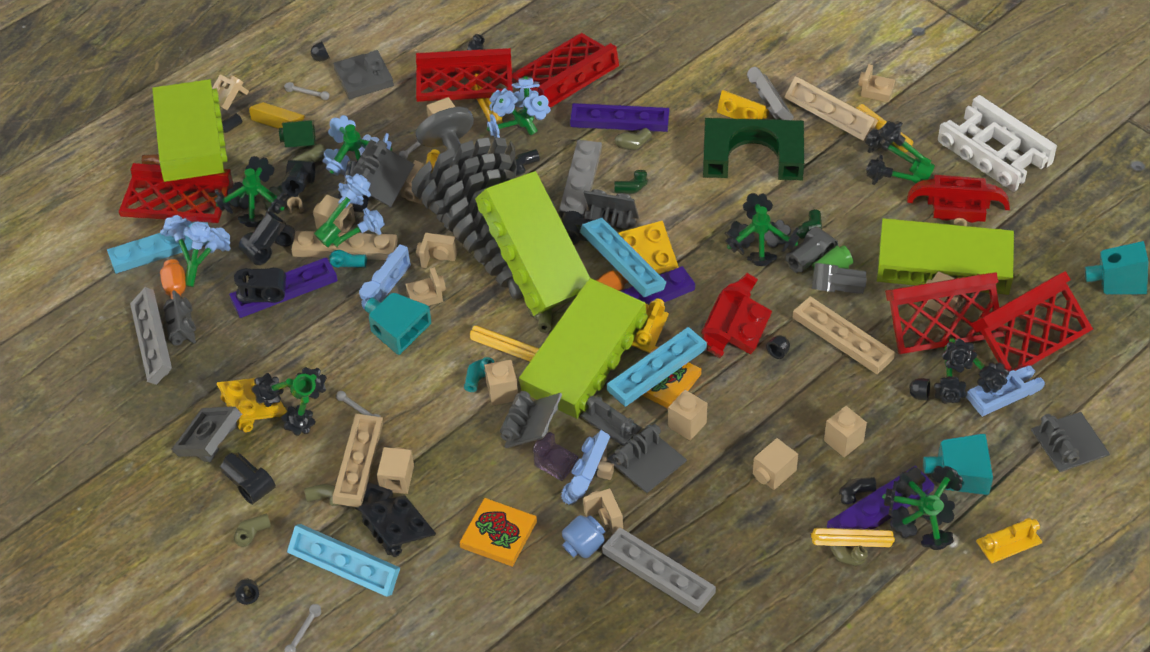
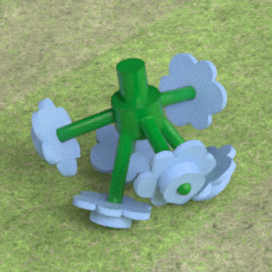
[487,76,551,138]
[323,115,392,176]

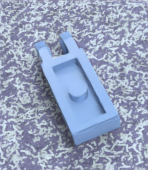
[359,244,411,309]
[966,365,1045,417]
[561,430,610,505]

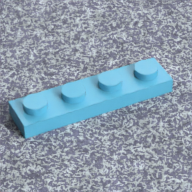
[580,218,666,297]
[107,222,209,274]
[607,327,707,407]
[287,524,400,597]

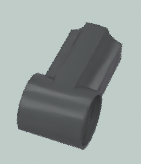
[786,226,838,273]
[812,263,867,294]

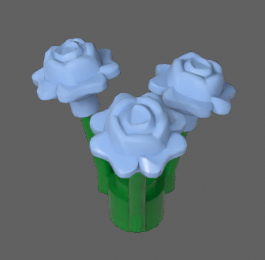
[314,173,385,248]

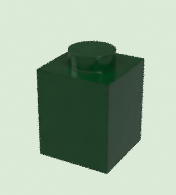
[279,120,316,147]

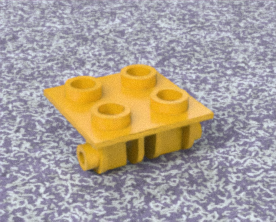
[618,220,679,274]
[217,378,287,432]

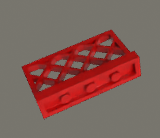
[512,33,619,108]
[416,48,513,102]
[119,163,233,223]
[971,271,1093,372]
[885,272,1004,354]

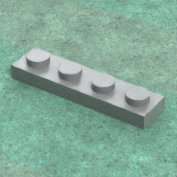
[559,140,602,218]
[130,287,172,385]
[602,527,716,613]

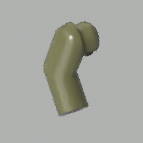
[615,128,652,150]
[292,144,326,162]
[527,307,552,333]
[304,484,339,506]
[234,513,271,547]
[829,545,868,566]

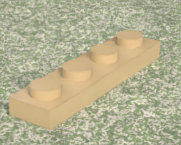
[784,76,878,141]
[291,231,398,260]
[793,296,895,374]
[333,414,383,507]

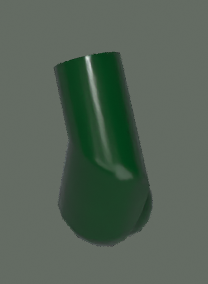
[614,170,648,194]
[796,209,822,239]

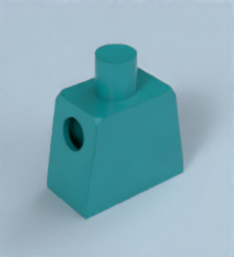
[1084,241,1149,295]
[365,293,432,355]
[923,434,993,495]

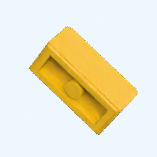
[249,102,305,129]

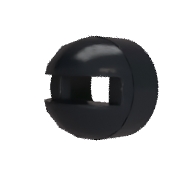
[311,41,330,62]
[275,224,295,247]
[766,335,790,359]
[909,378,930,401]
[235,578,259,605]

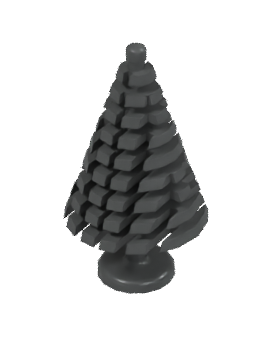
[411,107,524,299]

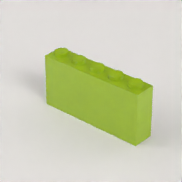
[152,79,228,182]
[475,171,590,316]
[877,218,1014,295]
[519,278,648,419]

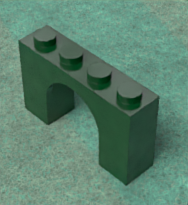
[703,118,804,181]

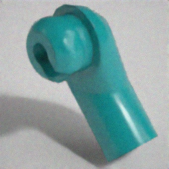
[329,250,367,268]
[464,357,495,392]

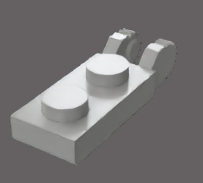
[747,66,794,120]

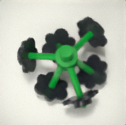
[214,156,288,227]
[724,193,799,266]
[882,466,963,550]

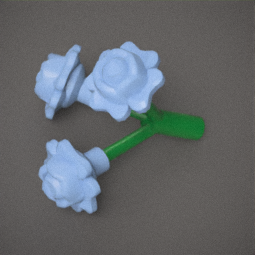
[160,215,231,287]

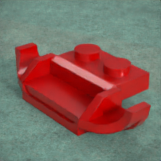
[907,175,1010,223]
[701,273,772,359]

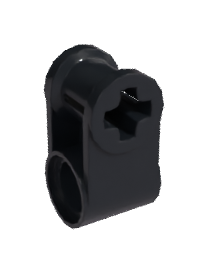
[234,267,286,303]

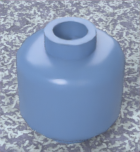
[562,515,605,558]

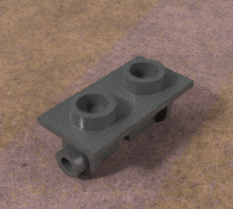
[163,290,196,345]
[581,396,641,446]

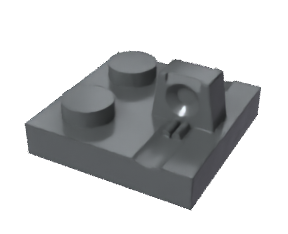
[333,50,394,99]
[171,407,242,462]

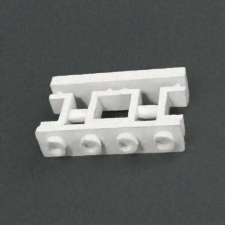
[938,95,1057,192]

